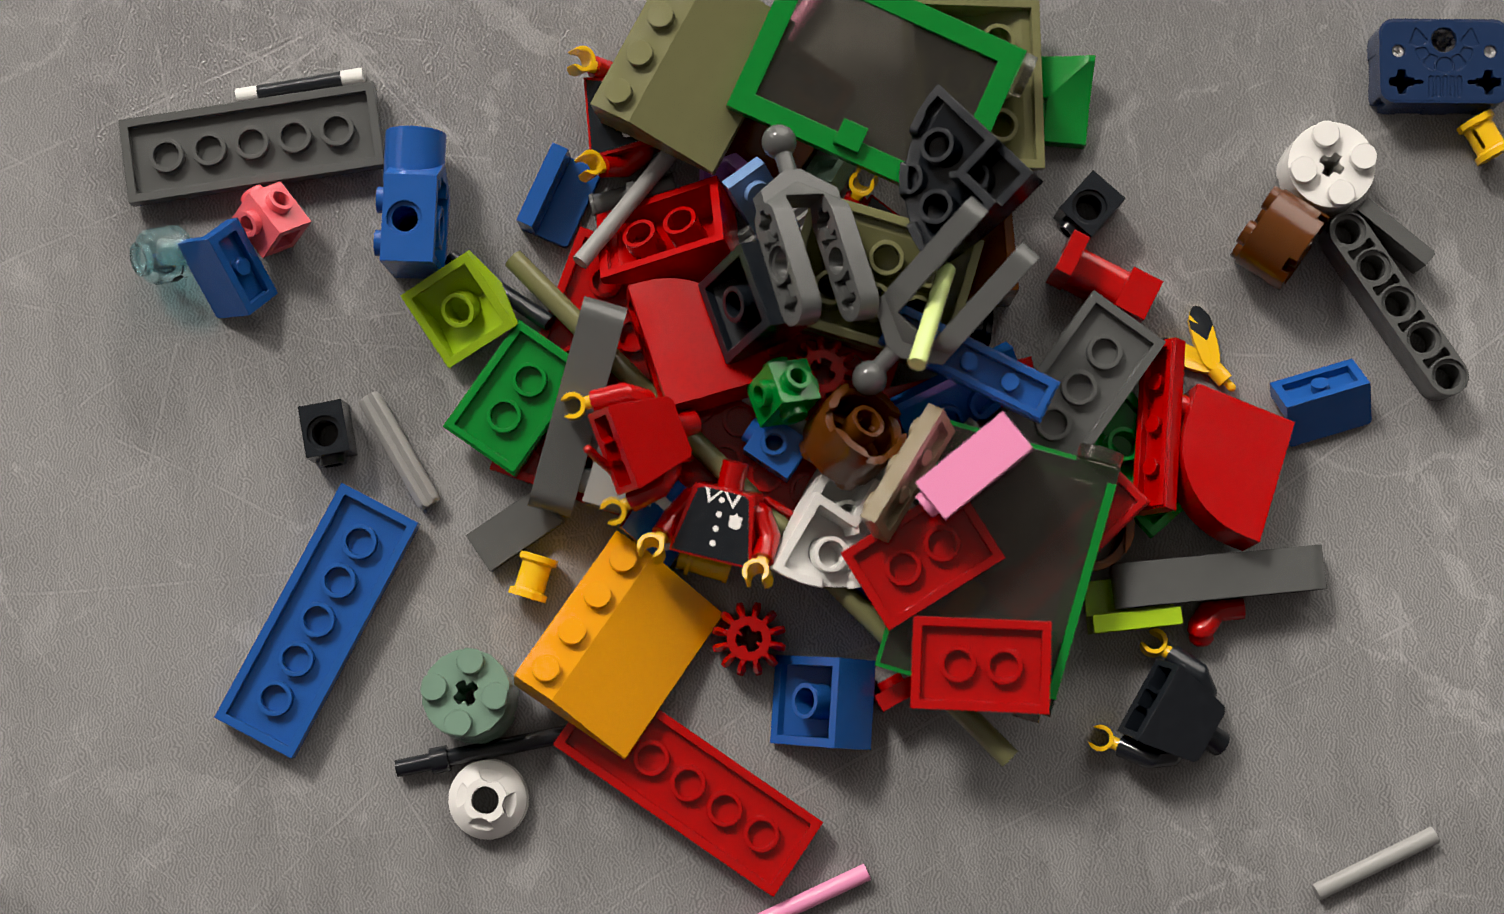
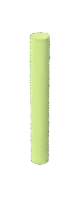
[908,263,956,371]

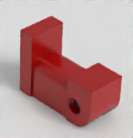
[1045,230,1164,323]

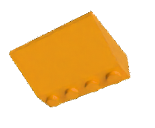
[514,530,722,760]

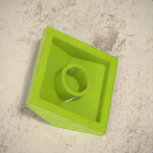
[400,250,518,368]

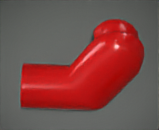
[1187,598,1246,647]

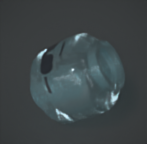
[130,225,193,285]

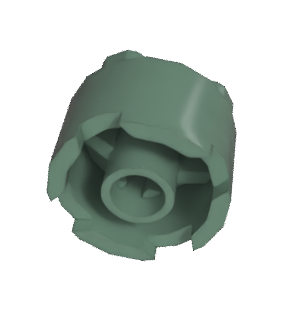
[420,648,519,744]

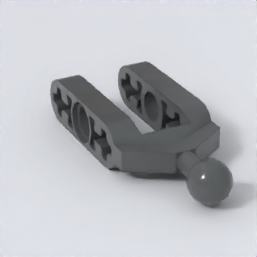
[753,124,879,326]
[852,196,1040,396]

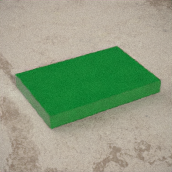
[443,320,569,477]

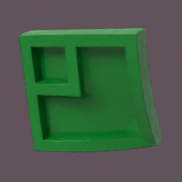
[1041,55,1096,149]

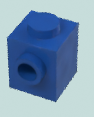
[741,417,804,483]

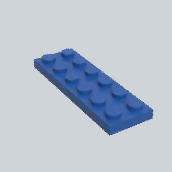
[214,483,421,759]

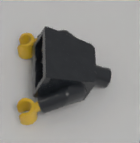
[1088,628,1230,769]

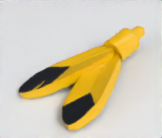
[1161,306,1236,392]

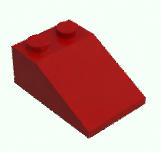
[596,175,739,284]

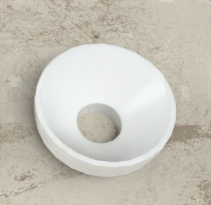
[448,759,529,840]

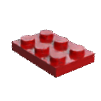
[841,502,1005,631]
[910,616,1052,714]

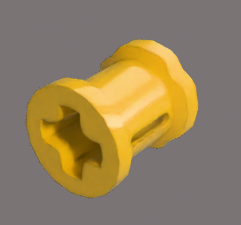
[1456,109,1504,166]
[508,550,558,604]

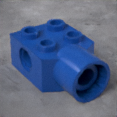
[373,126,450,279]

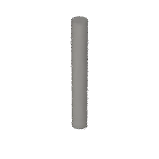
[1311,827,1440,901]

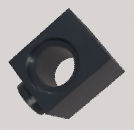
[1053,170,1126,241]
[298,399,358,468]

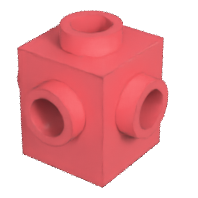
[232,181,311,258]

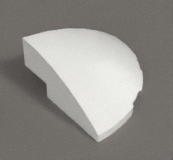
[769,469,916,589]

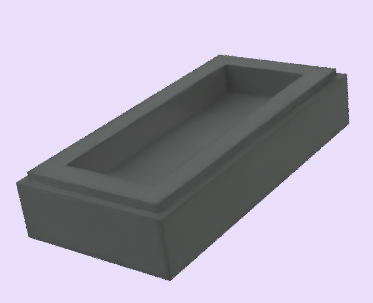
[1353,199,1435,274]
[466,491,564,572]

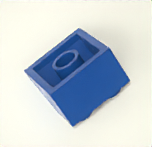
[770,655,876,750]

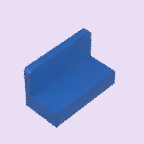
[516,142,601,249]
[177,218,278,319]
[1270,358,1372,447]

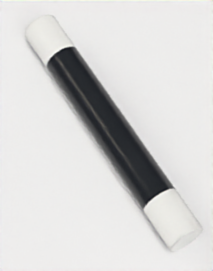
[235,68,365,102]

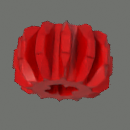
[788,336,855,407]
[712,602,786,676]

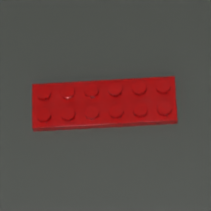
[553,709,823,897]

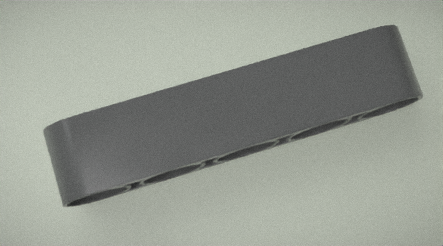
[1318,212,1469,401]
[527,296,627,517]
[1110,545,1327,609]

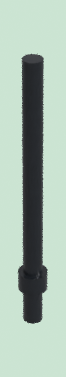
[395,725,566,777]

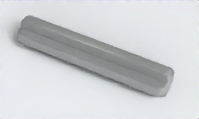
[359,391,440,510]

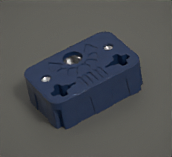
[1367,18,1504,115]

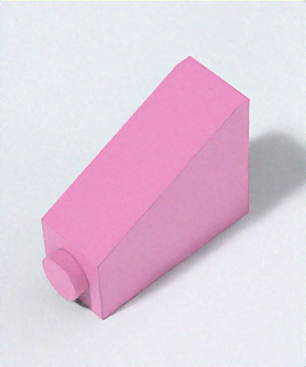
[915,412,1033,519]

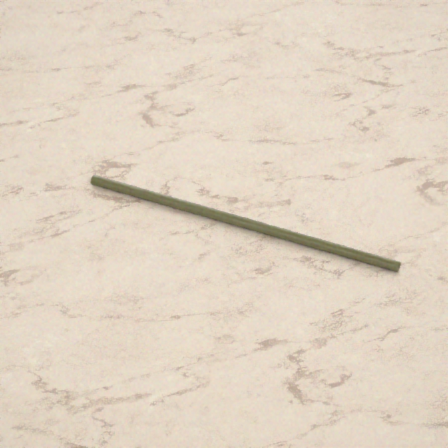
[505,250,1018,767]

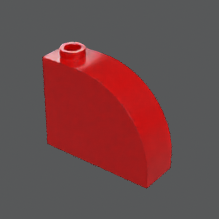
[625,278,771,412]
[1177,383,1295,551]

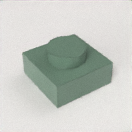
[806,155,855,194]

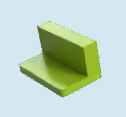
[1084,579,1183,635]

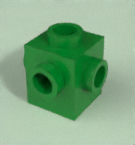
[746,357,821,428]

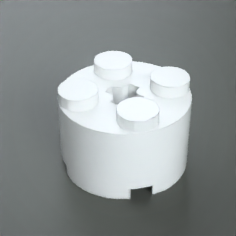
[1276,121,1377,217]

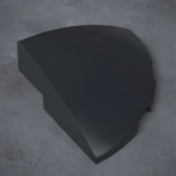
[899,84,1043,269]

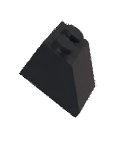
[698,241,808,364]

